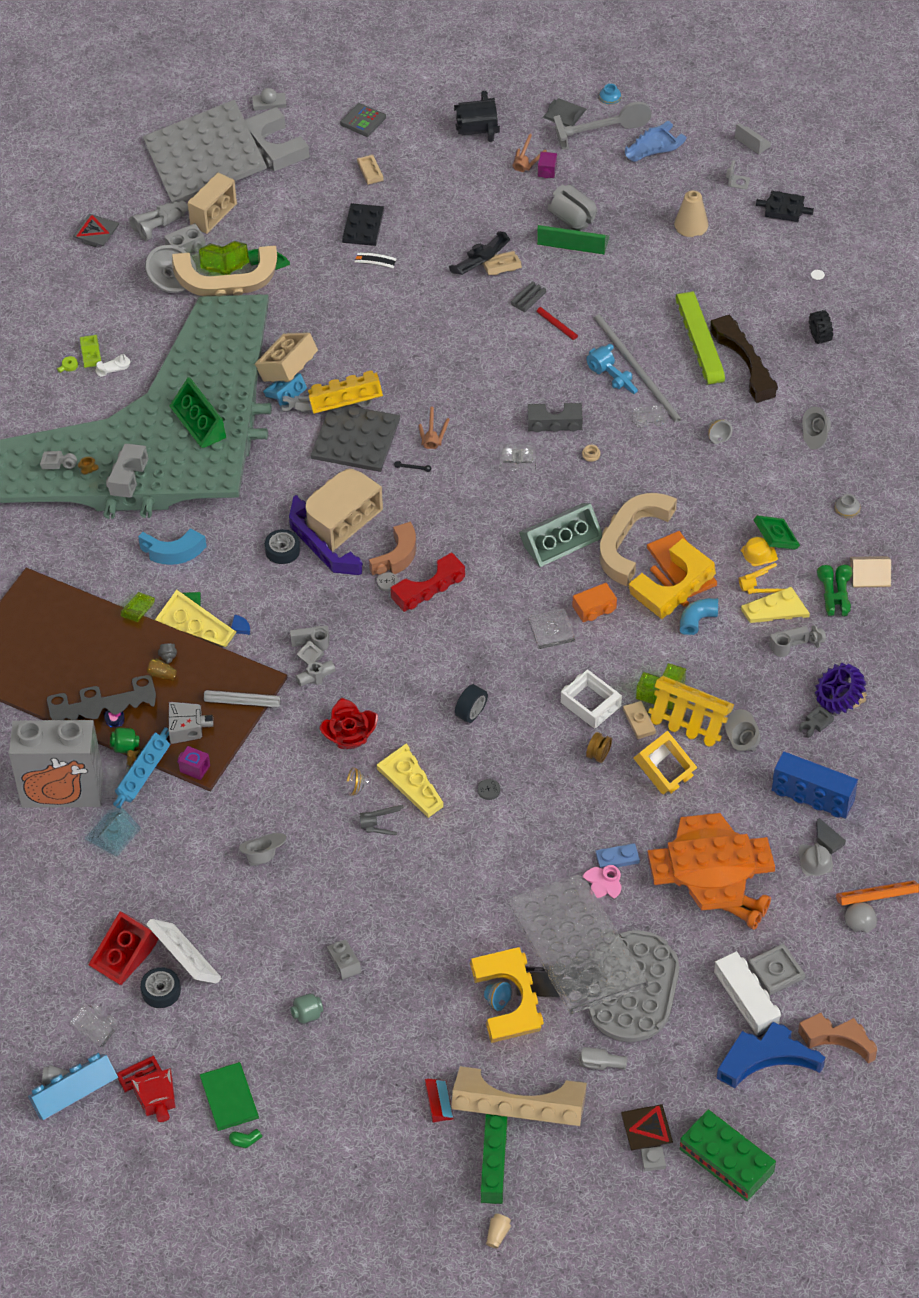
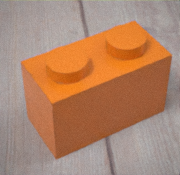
[572,583,617,622]

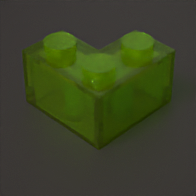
[198,241,249,275]
[636,663,686,710]

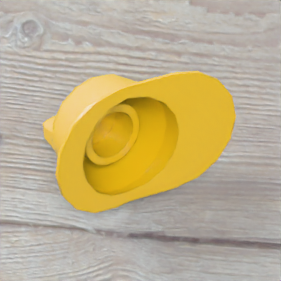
[741,537,778,566]

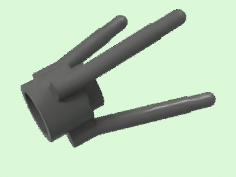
[360,805,404,835]

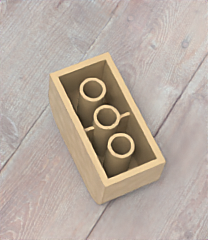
[306,470,383,552]

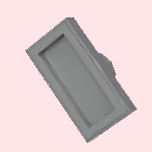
[252,88,286,111]

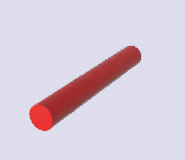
[536,307,578,340]

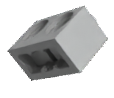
[164,223,205,253]

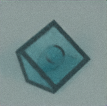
[85,808,141,857]

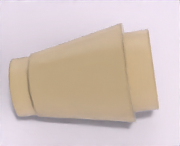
[486,1214,511,1249]

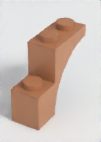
[798,1012,877,1063]

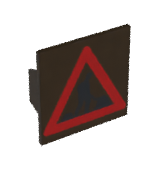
[621,1104,673,1151]

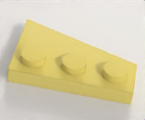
[741,587,810,623]

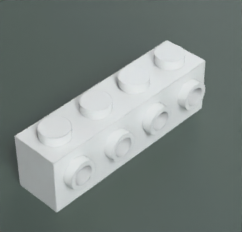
[714,951,781,1036]

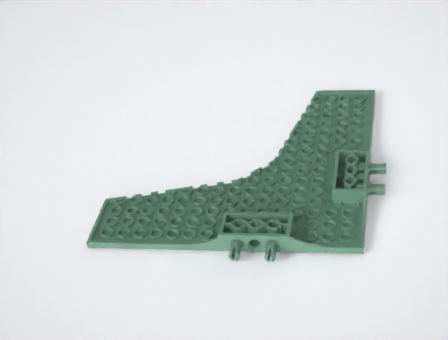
[0,294,272,519]

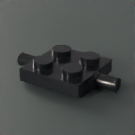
[756,191,814,222]

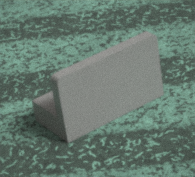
[735,123,771,154]

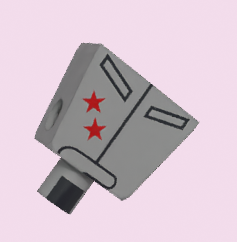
[169,702,214,744]

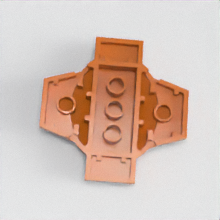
[647,813,775,910]

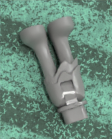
[129,200,189,241]

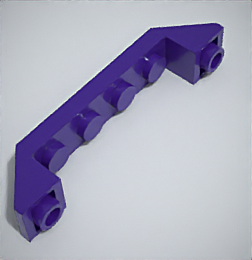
[289,495,363,575]

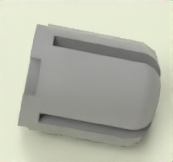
[548,184,597,231]

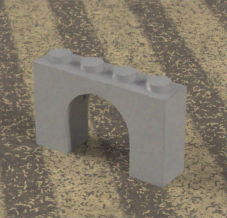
[245,107,309,172]

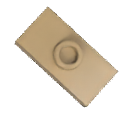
[357,155,384,185]
[623,701,656,739]

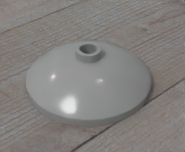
[145,245,196,293]

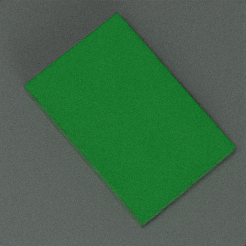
[200,1062,259,1131]

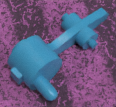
[586,344,638,394]

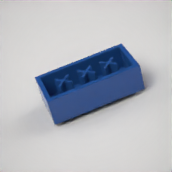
[772,751,858,819]

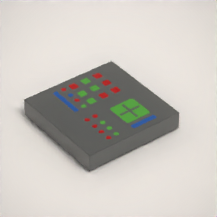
[340,103,386,137]

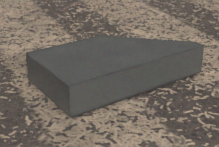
[816,818,846,854]

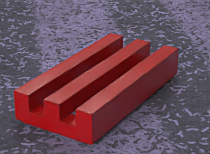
[116,1055,162,1092]

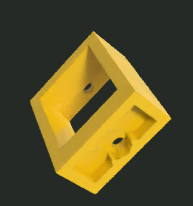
[633,730,697,795]

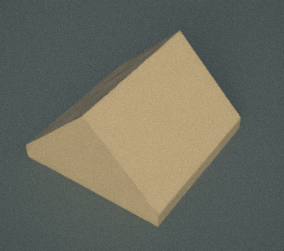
[850,556,891,587]

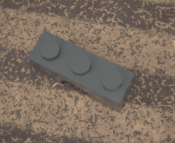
[528,403,583,432]

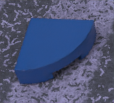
[231,615,250,635]

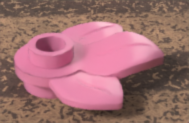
[583,865,622,899]

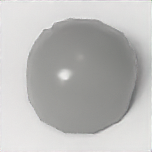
[844,902,878,933]

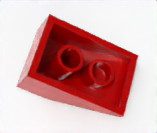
[88,911,159,985]

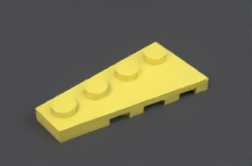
[155,590,236,647]

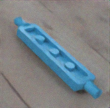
[113,728,171,808]

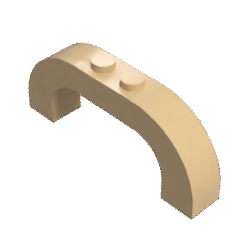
[172,246,277,296]
[600,493,677,586]

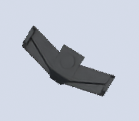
[449,231,510,275]

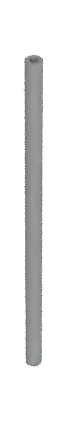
[595,314,682,422]

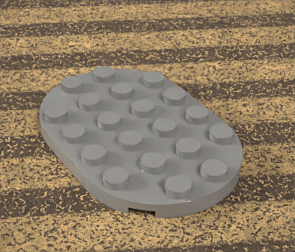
[588,930,679,1042]

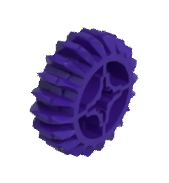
[815,663,867,714]

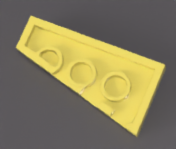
[377,743,443,818]

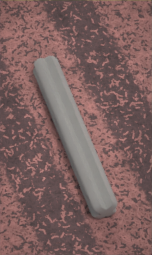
[204,690,281,707]

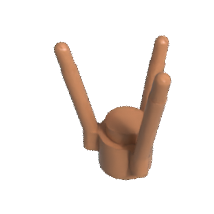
[512,134,547,172]
[419,407,450,449]

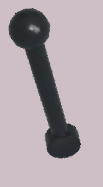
[394,461,432,472]

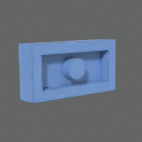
[596,843,640,869]

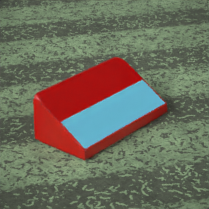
[425,1079,454,1123]

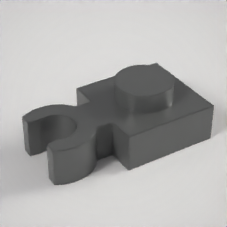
[799,706,834,738]

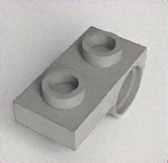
[290,626,330,651]
[769,626,809,657]
[327,940,361,980]

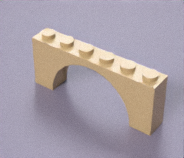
[451,1066,587,1126]

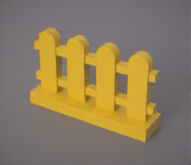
[308,371,383,414]
[648,676,734,747]

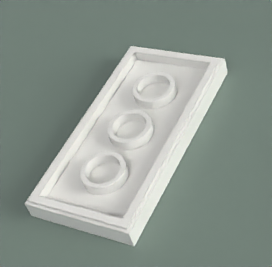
[146,919,221,983]

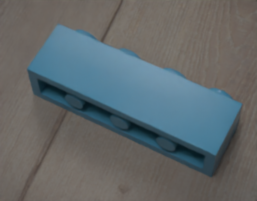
[28,1053,118,1120]

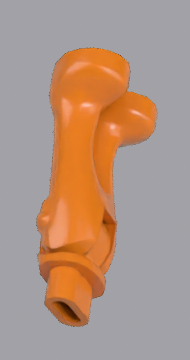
[721,895,771,930]

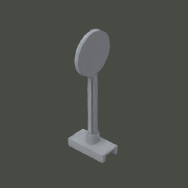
[553,102,652,150]

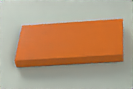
[647,531,717,598]

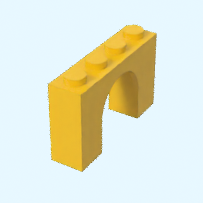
[629,538,716,619]
[470,947,544,1043]

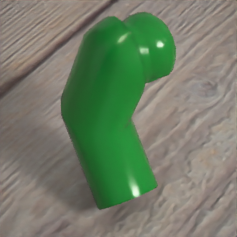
[229,1129,262,1148]

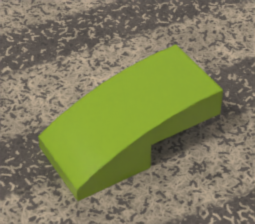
[79,335,101,368]

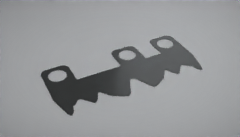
[47,675,156,720]

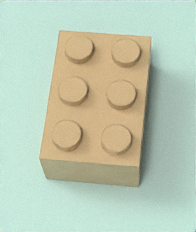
[188,173,237,234]
[255,333,318,382]

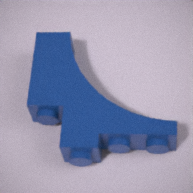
[717,1022,826,1088]

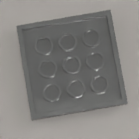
[311,405,400,472]

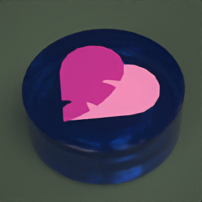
[104,710,125,727]

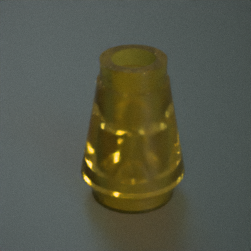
[147,658,177,680]

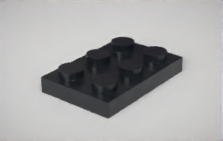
[342,203,384,246]

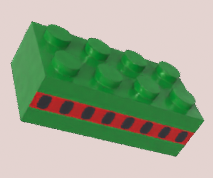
[680,1109,776,1201]

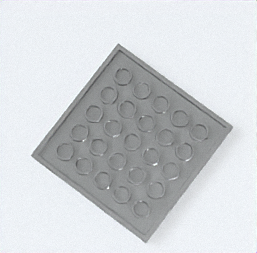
[143,100,267,203]

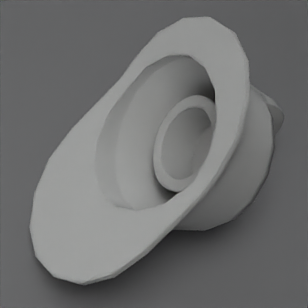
[802,407,831,450]
[725,709,761,751]
[239,833,286,866]
[799,843,833,876]

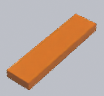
[836,880,919,905]

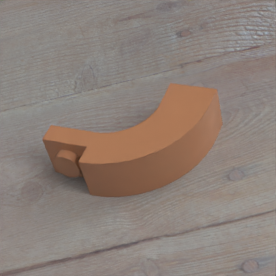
[369,521,416,575]

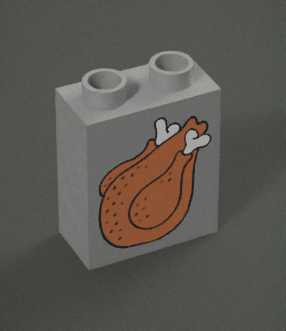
[9,720,104,808]

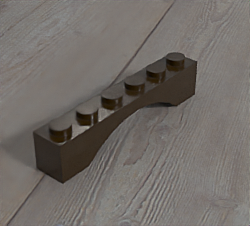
[710,314,778,403]

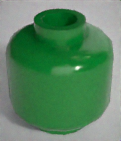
[110,728,139,753]

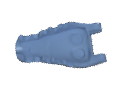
[625,121,687,162]

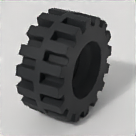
[809,310,833,344]

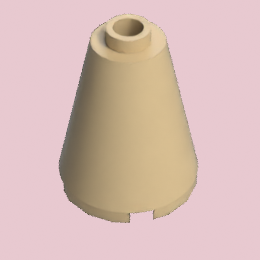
[674,190,708,237]

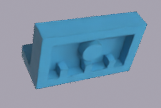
[263,373,307,407]

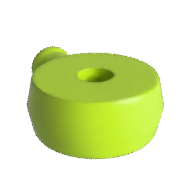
[57,356,78,373]

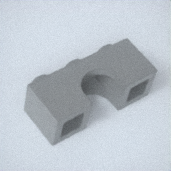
[106,444,149,498]

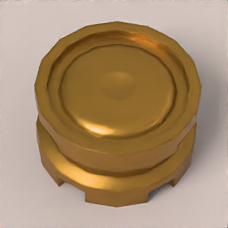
[586,732,612,763]

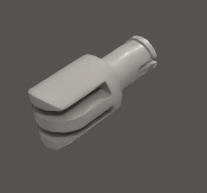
[578,1047,627,1071]

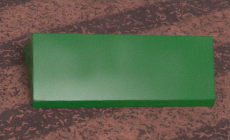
[537,225,610,255]
[169,377,226,448]

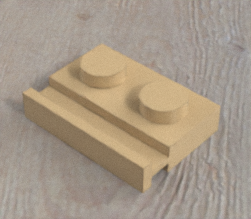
[482,251,522,275]

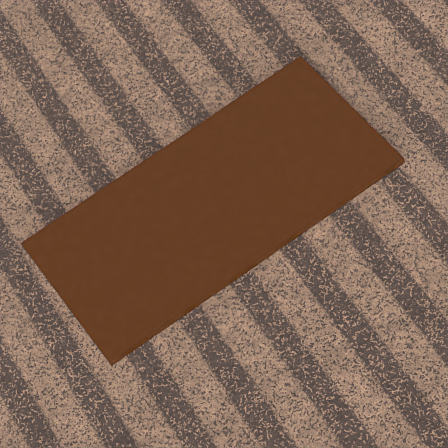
[0,567,288,792]

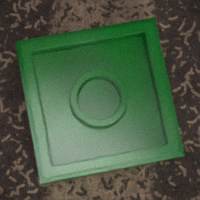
[753,515,800,550]

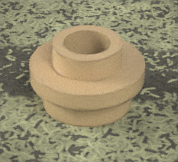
[582,444,600,462]

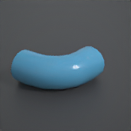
[680,598,718,635]

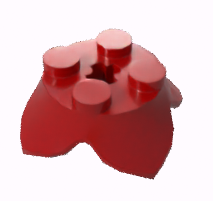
[319,698,378,749]

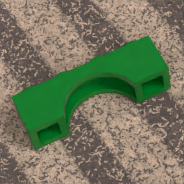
[481,1114,508,1204]

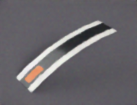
[355,253,396,268]

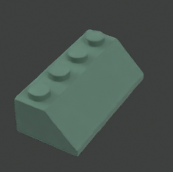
[519,503,602,567]

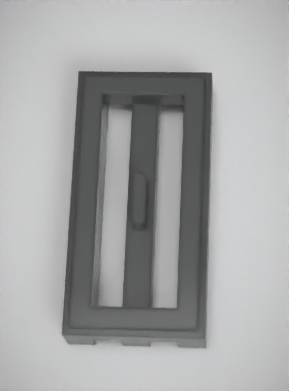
[511,281,546,312]

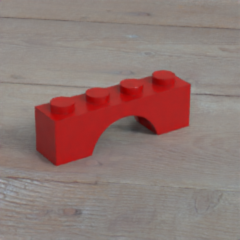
[390,552,465,612]

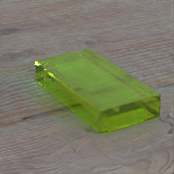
[121,592,155,622]

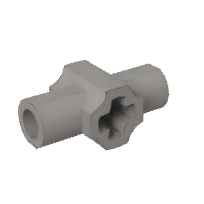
[296,660,336,687]

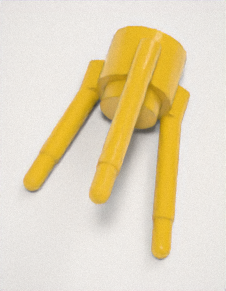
[738,563,784,594]

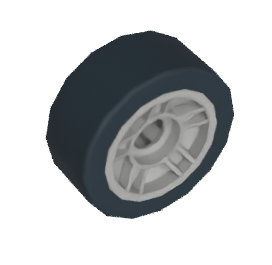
[264,529,300,564]
[455,684,488,723]
[140,967,181,1008]

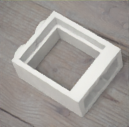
[561,669,622,729]

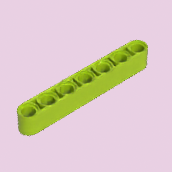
[676,291,725,385]

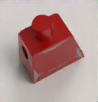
[131,1068,176,1122]

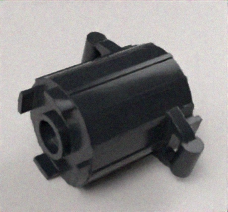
[454,91,500,142]

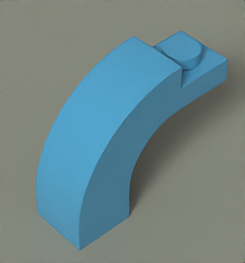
[138,528,207,565]

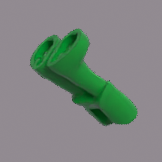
[817,565,853,616]

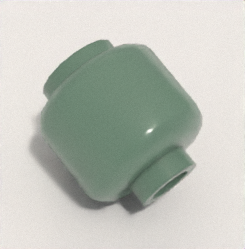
[290,993,323,1024]

